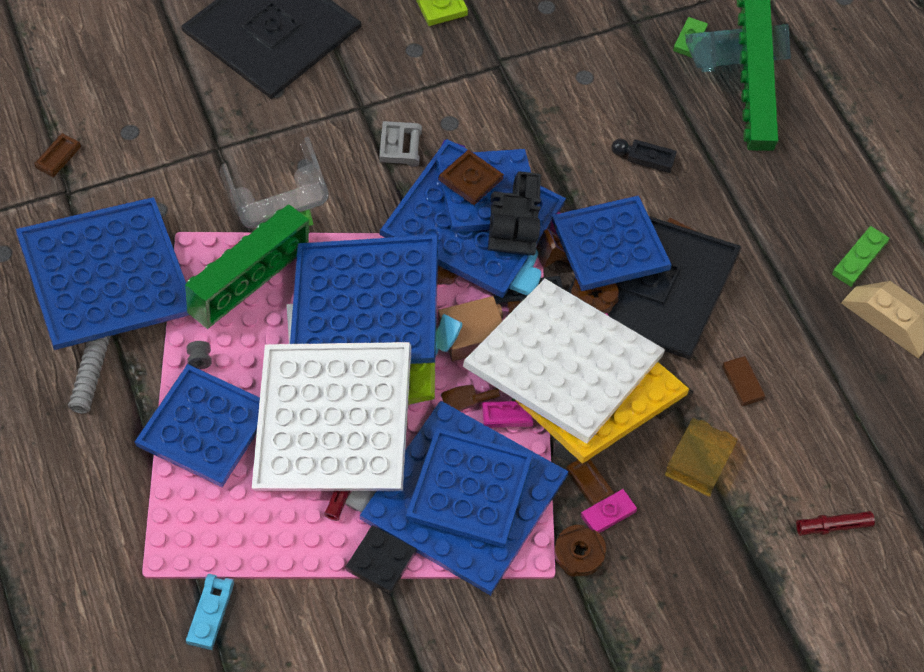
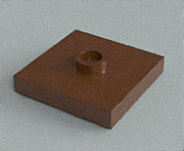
[438,150,504,205]

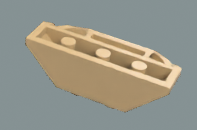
[841,281,924,359]

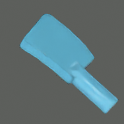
[510,250,541,295]
[436,314,462,355]

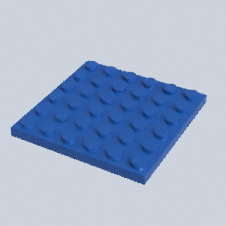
[380,139,566,298]
[16,197,189,350]
[290,234,439,364]
[360,401,568,596]

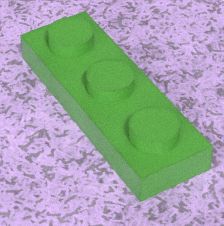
[832,226,890,287]

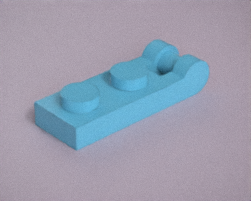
[186,574,234,650]

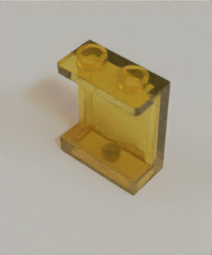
[665,418,738,497]

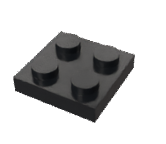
[345,525,417,595]

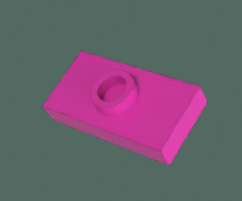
[482,401,533,428]
[581,489,637,533]

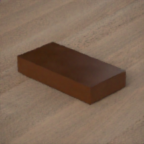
[34,133,81,178]
[722,356,765,406]
[566,459,615,506]

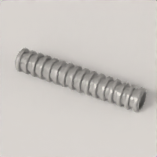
[68,336,111,413]

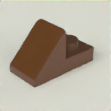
[536,228,570,268]

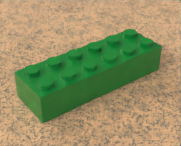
[185,204,309,329]

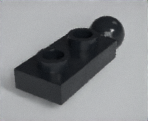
[611,138,677,173]

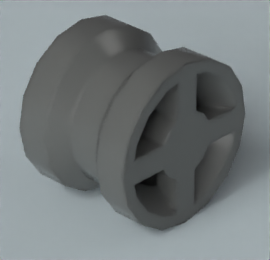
[186,341,212,369]

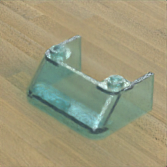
[685,24,791,72]

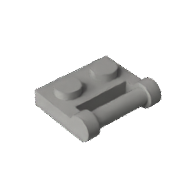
[379,121,422,167]

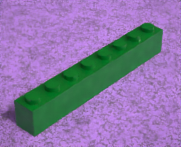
[737,0,778,151]

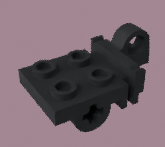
[488,171,541,255]

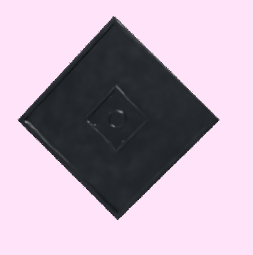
[181,0,362,99]
[567,216,741,360]

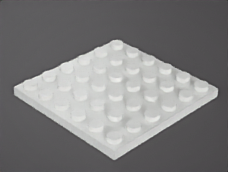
[463,279,665,444]
[252,342,411,491]

